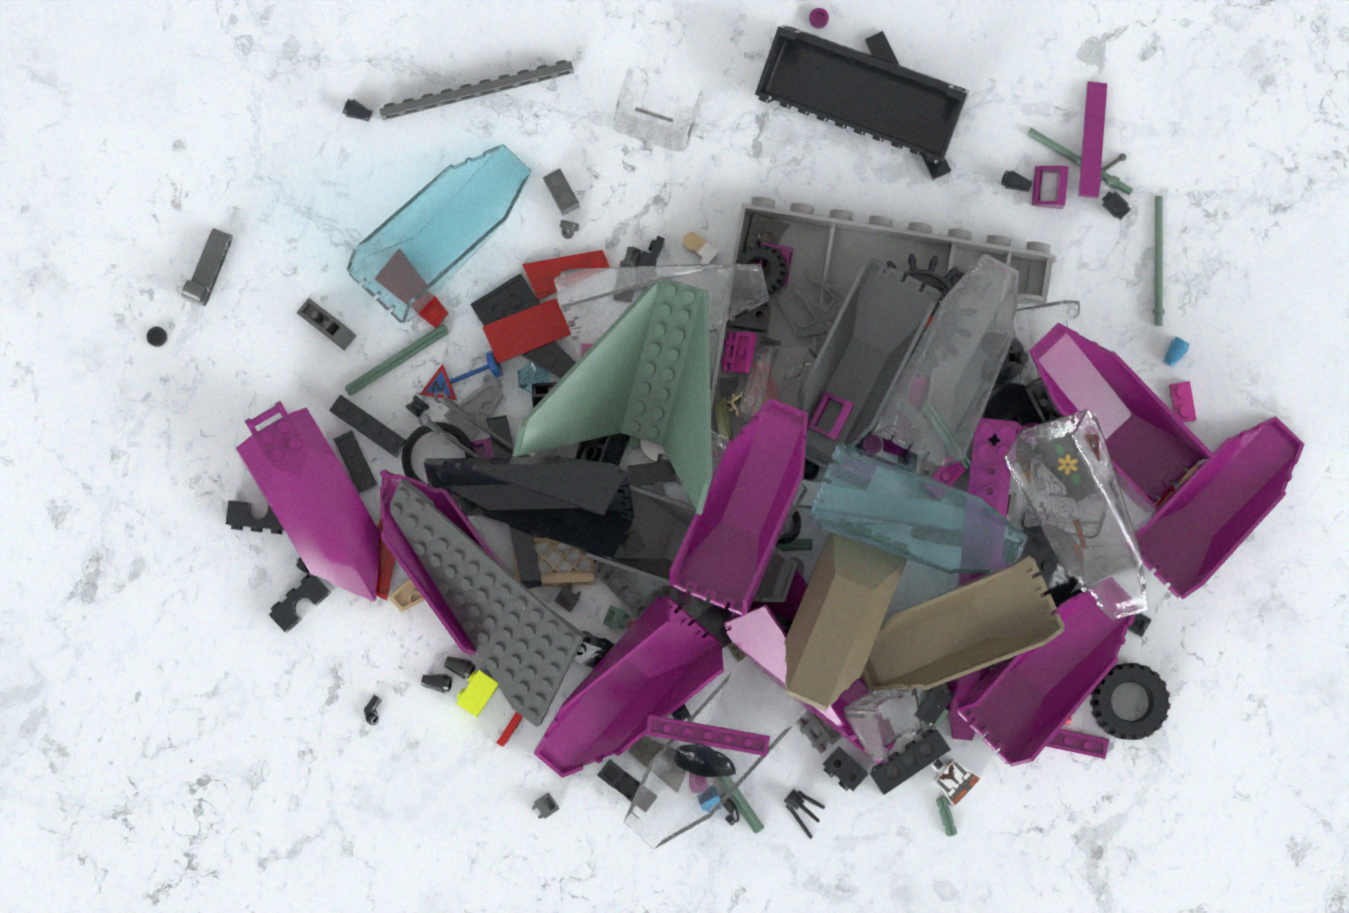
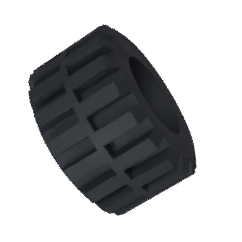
[735,244,788,296]

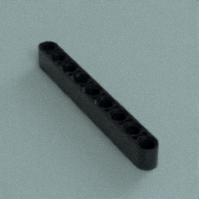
[487,415,543,589]

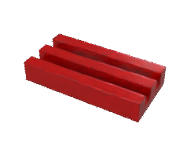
[496,712,523,747]

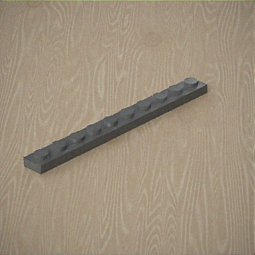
[379,60,574,121]

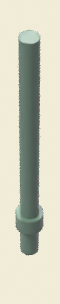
[1027,128,1133,195]

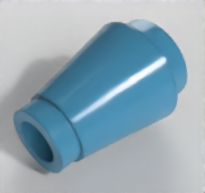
[1164,336,1190,367]

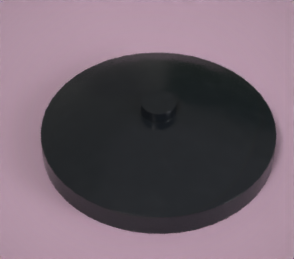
[976,383,1044,463]
[1004,524,1082,603]

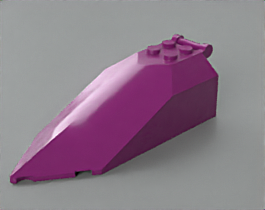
[236,401,380,602]
[380,469,512,656]

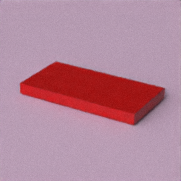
[482,298,571,364]

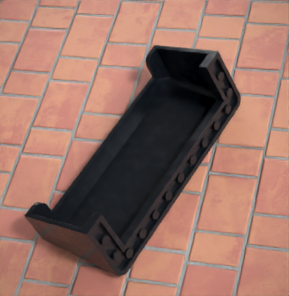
[755,25,970,164]

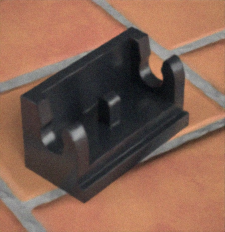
[913,684,955,728]

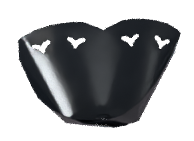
[674,744,736,777]

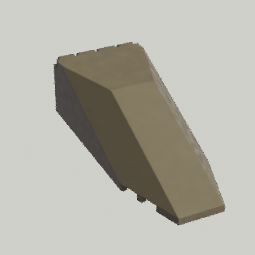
[783,518,910,711]
[861,556,1065,690]

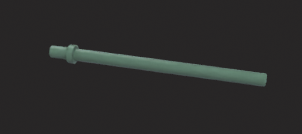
[1153,196,1165,326]

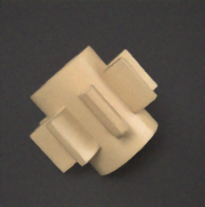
[727,392,751,417]

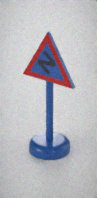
[419,350,503,400]

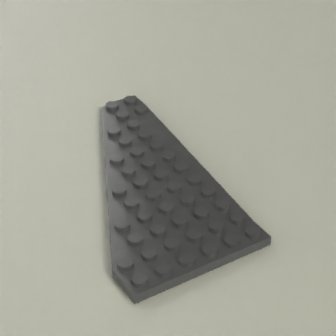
[390,479,585,727]

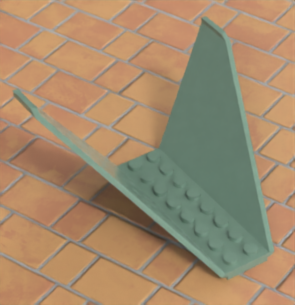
[512,276,712,515]

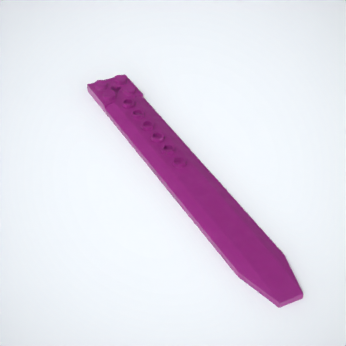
[947,417,1017,741]

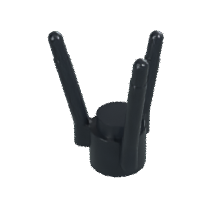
[784,789,825,839]

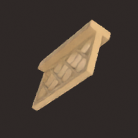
[513,538,595,588]

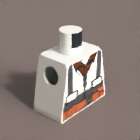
[931,758,981,807]

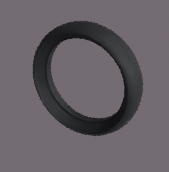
[401,422,475,485]

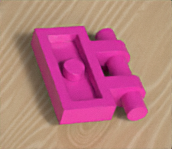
[721,332,757,374]

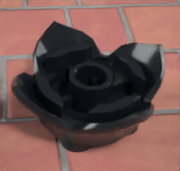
[981,332,1029,383]

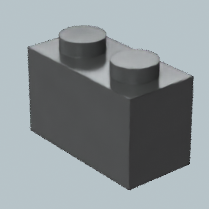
[543,168,580,216]

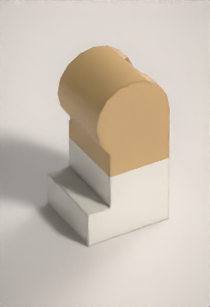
[683,232,719,270]

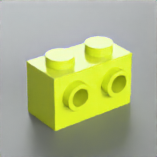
[456,670,499,717]

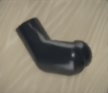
[720,795,740,826]

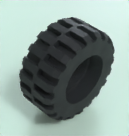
[1090,663,1171,740]

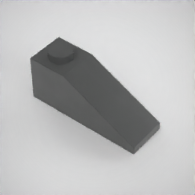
[296,298,357,351]

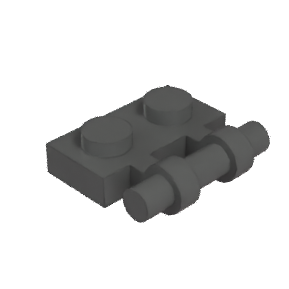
[796,711,843,754]

